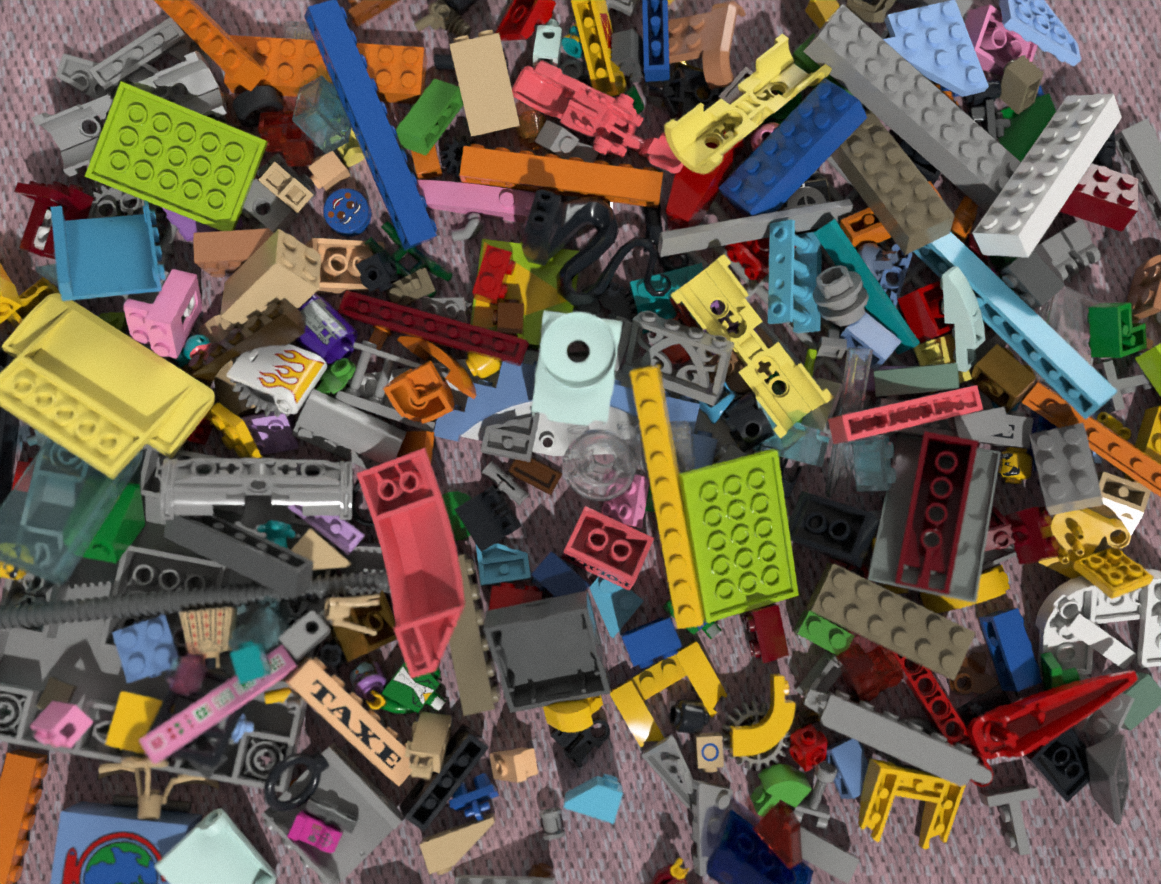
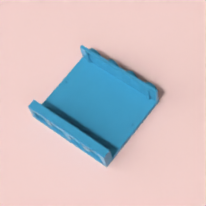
[51,200,166,301]

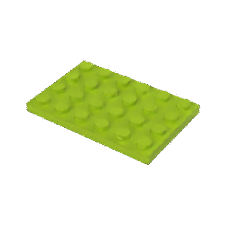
[85,81,268,231]
[679,449,799,623]

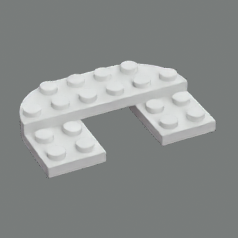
[1036,569,1161,679]

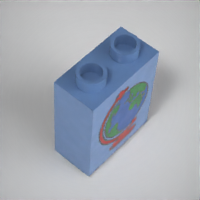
[50,801,202,884]

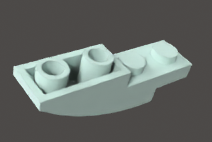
[940,266,985,372]

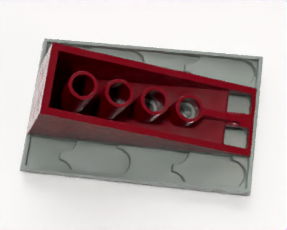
[868,431,1001,603]

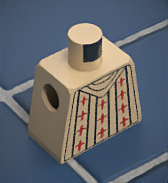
[180,607,237,669]

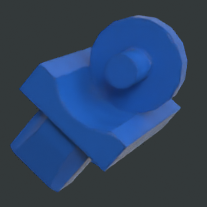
[449,773,499,821]

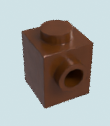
[493,299,525,338]

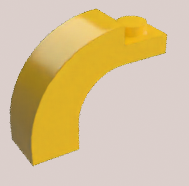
[919,565,1010,614]
[729,674,795,756]

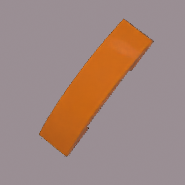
[397,336,477,399]

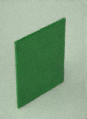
[995,93,1056,162]

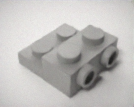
[1073,673,1135,741]

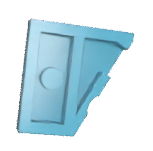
[476,543,531,586]

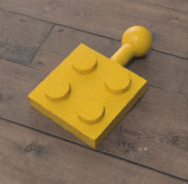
[203,402,262,459]

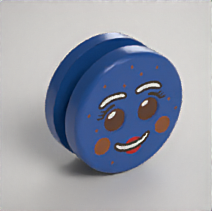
[323,188,372,237]

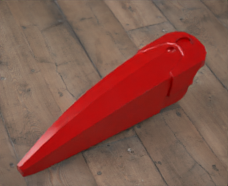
[967,670,1138,759]

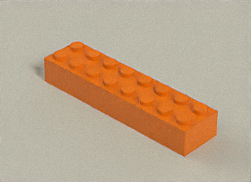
[224,35,427,104]

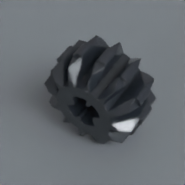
[440,136,475,179]

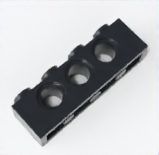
[399,724,489,832]

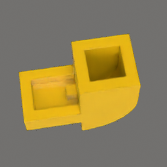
[543,695,603,733]

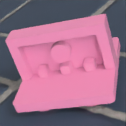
[602,472,650,528]

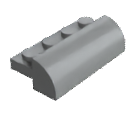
[291,389,406,469]

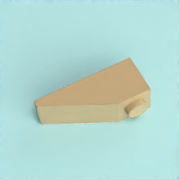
[419,812,496,875]

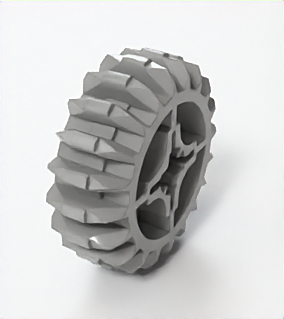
[722,700,791,771]

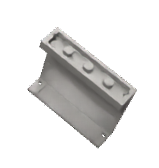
[261,743,404,884]

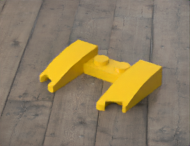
[610,640,728,747]
[858,758,966,849]

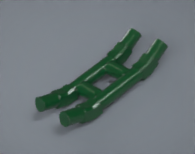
[364,220,453,298]

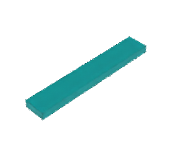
[814,219,920,355]

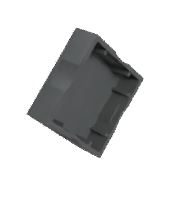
[483,591,611,713]

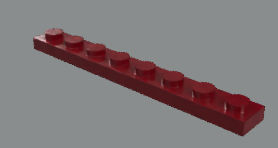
[337,290,529,367]

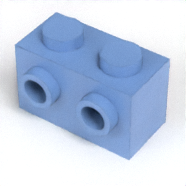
[839,312,902,371]
[824,737,869,799]

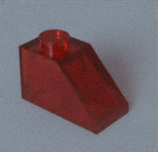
[753,803,803,869]

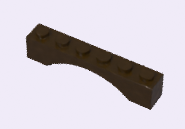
[178,298,306,389]

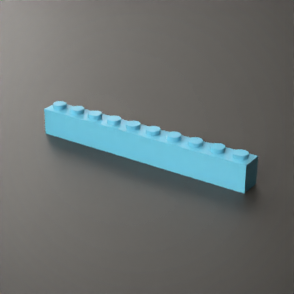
[913,231,1118,420]

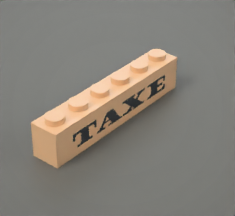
[283,656,412,786]

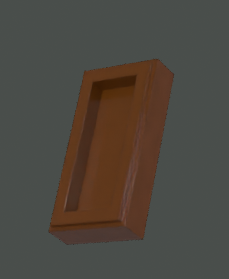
[507,457,563,495]

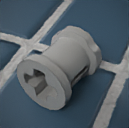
[539,807,565,840]

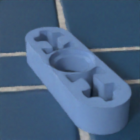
[878,244,912,306]

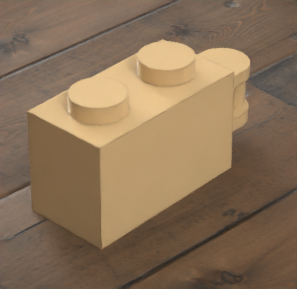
[405,711,451,780]

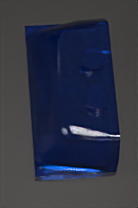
[706,809,814,884]

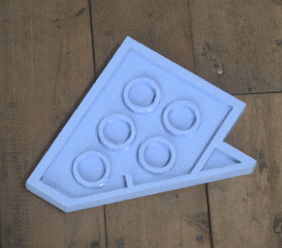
[883,0,989,97]
[999,0,1081,67]

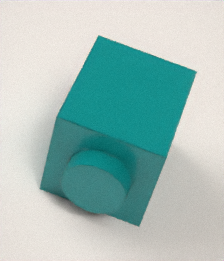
[230,640,271,684]

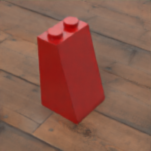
[666,142,733,231]

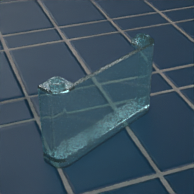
[0,434,143,585]

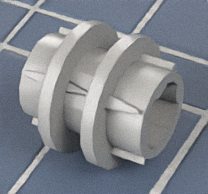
[813,265,869,327]

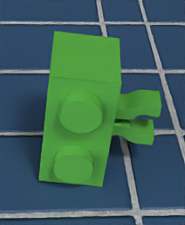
[792,610,854,658]

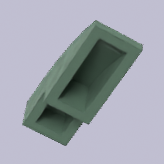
[874,363,960,396]

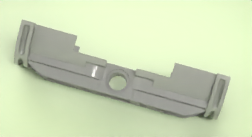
[32,51,227,178]
[160,458,352,520]

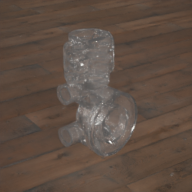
[563,421,695,501]

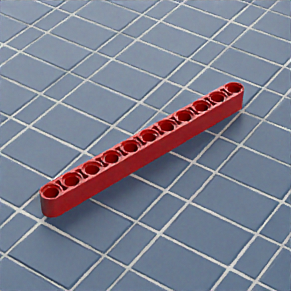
[829,557,993,787]

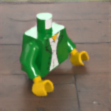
[366,662,447,714]

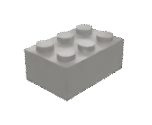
[1029,423,1104,515]

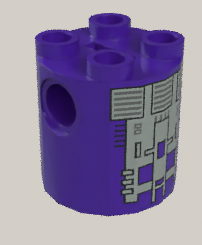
[295,293,358,366]

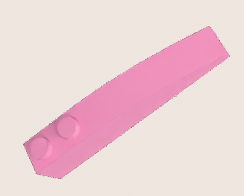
[416,180,536,223]

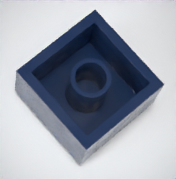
[531,551,590,598]

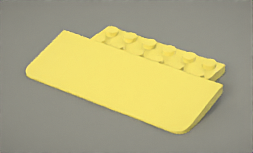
[0,293,215,479]

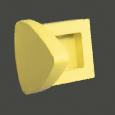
[332,128,365,168]

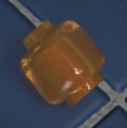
[516,110,546,149]

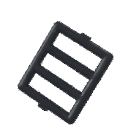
[146,660,248,768]

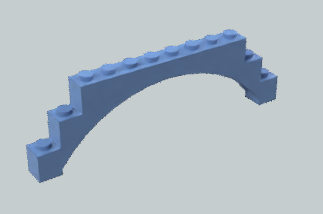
[434,359,718,470]

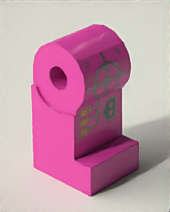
[287,809,343,853]

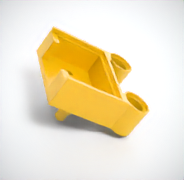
[1038,508,1131,579]

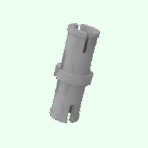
[482,461,529,505]

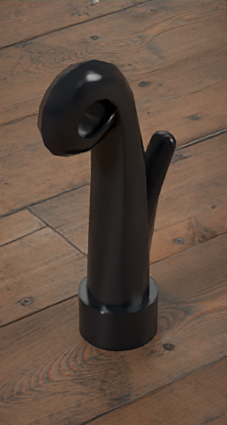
[641,200,689,272]

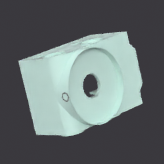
[531,311,622,426]

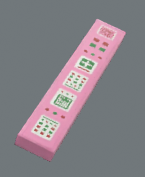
[139,645,298,764]

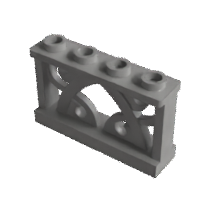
[622,311,735,406]

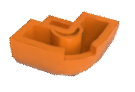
[383,361,455,424]

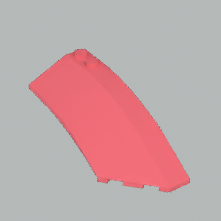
[356,448,465,678]

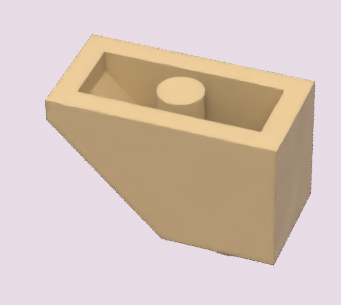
[290,529,353,570]

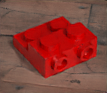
[495,0,556,41]
[725,237,796,283]

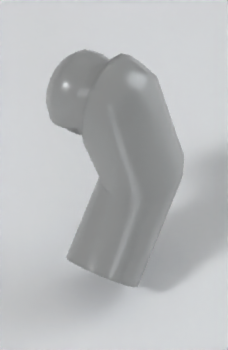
[452,212,483,242]

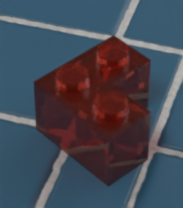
[258,109,317,167]
[836,643,904,702]

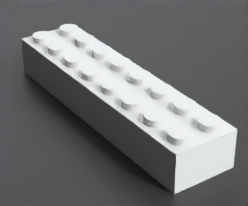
[973,94,1122,258]

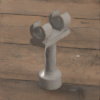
[790,761,837,830]

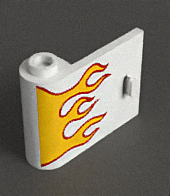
[227,344,327,414]

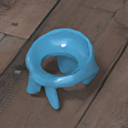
[696,382,737,424]

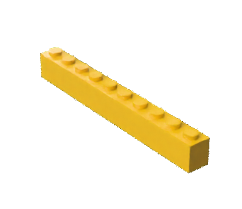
[630,364,704,629]

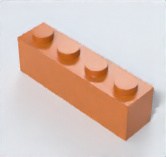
[840,181,943,250]

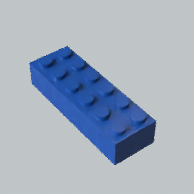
[719,78,868,217]

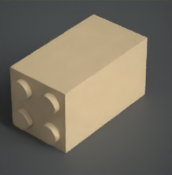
[449,30,520,137]
[220,229,321,327]

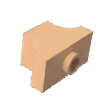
[489,747,538,783]

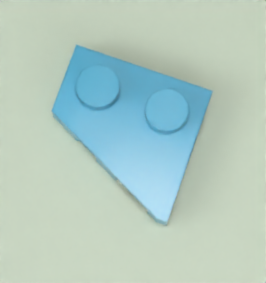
[589,576,644,638]

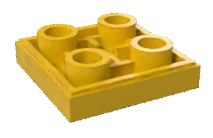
[1073,547,1154,599]
[105,691,176,755]

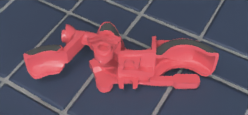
[512,60,683,174]

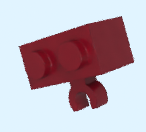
[1005,507,1059,565]

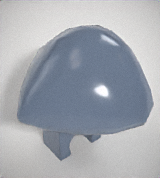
[857,243,898,281]

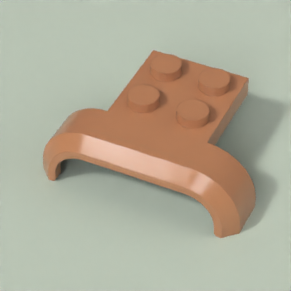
[668,0,746,89]
[1126,255,1161,353]

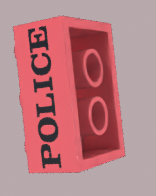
[561,506,654,590]

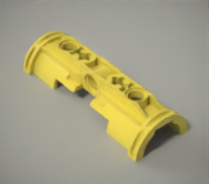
[665,34,832,174]
[671,254,834,438]

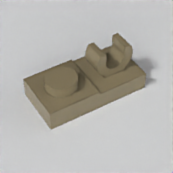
[386,268,435,306]

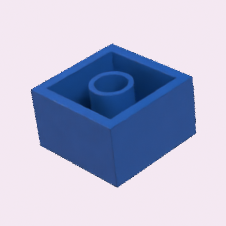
[620,615,682,669]

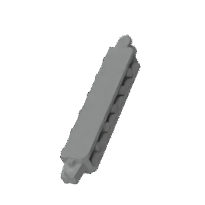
[803,688,993,786]

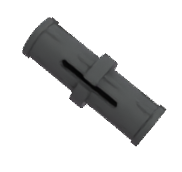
[304,796,359,834]

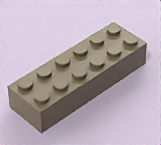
[831,110,955,255]
[449,555,501,716]
[806,563,976,680]

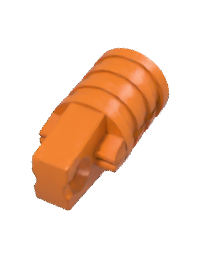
[950,196,979,242]

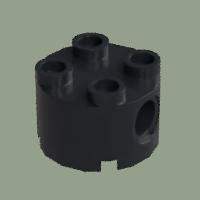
[720,392,774,452]

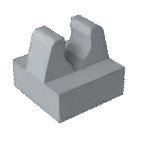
[816,329,847,360]

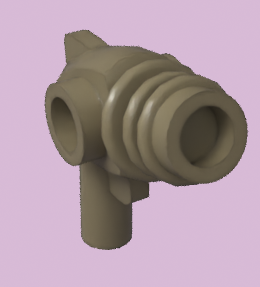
[414,0,472,37]

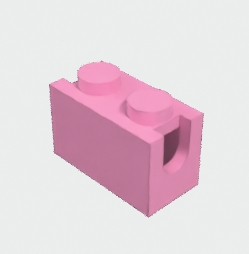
[29,701,93,748]

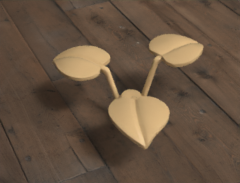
[98,757,219,820]

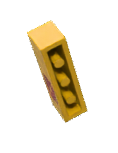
[571,0,627,97]

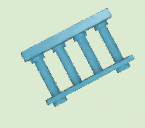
[768,220,822,333]

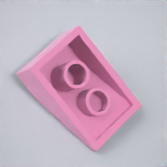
[965,4,1038,77]

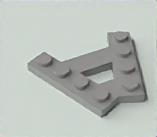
[89,17,211,101]

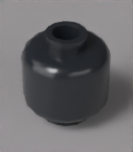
[669,699,709,734]

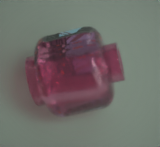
[166,653,207,696]

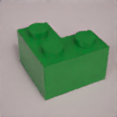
[1087,303,1147,358]

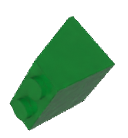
[62,476,145,563]

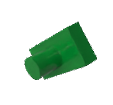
[1040,652,1080,691]

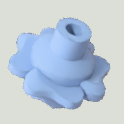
[226,713,254,743]

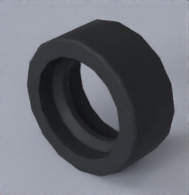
[232,86,284,127]

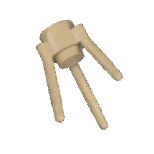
[324,593,380,636]

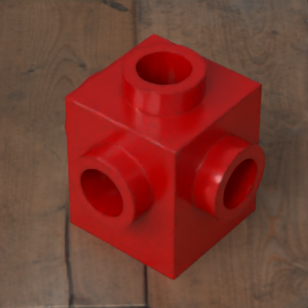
[789,724,828,772]

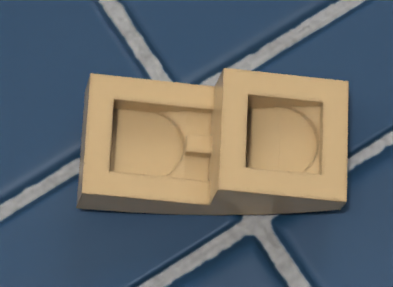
[258,162,314,214]

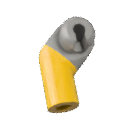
[264,687,303,713]

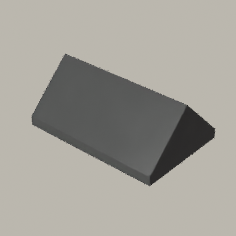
[1086,734,1130,825]

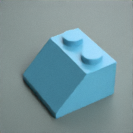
[563,774,623,824]

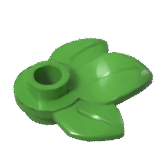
[316,358,356,395]

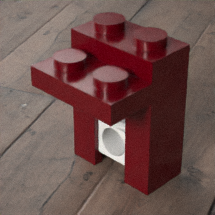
[14,181,94,260]

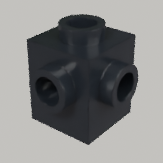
[356,251,399,293]

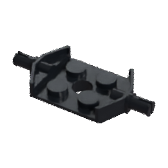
[647,68,727,120]

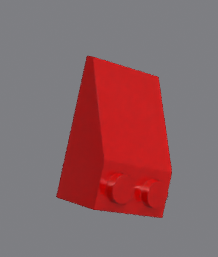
[897,280,954,344]

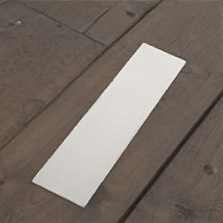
[1067,614,1137,669]

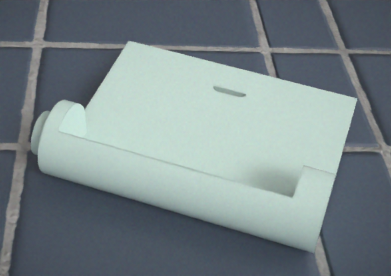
[154,808,277,884]

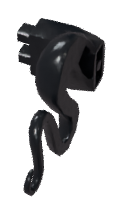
[520,190,671,306]

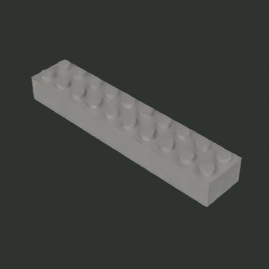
[803,4,1021,212]

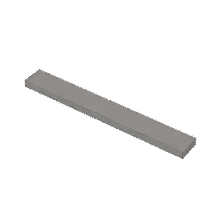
[658,199,853,257]

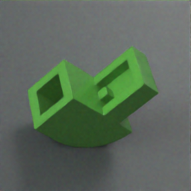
[750,764,812,818]

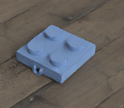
[112,615,180,683]

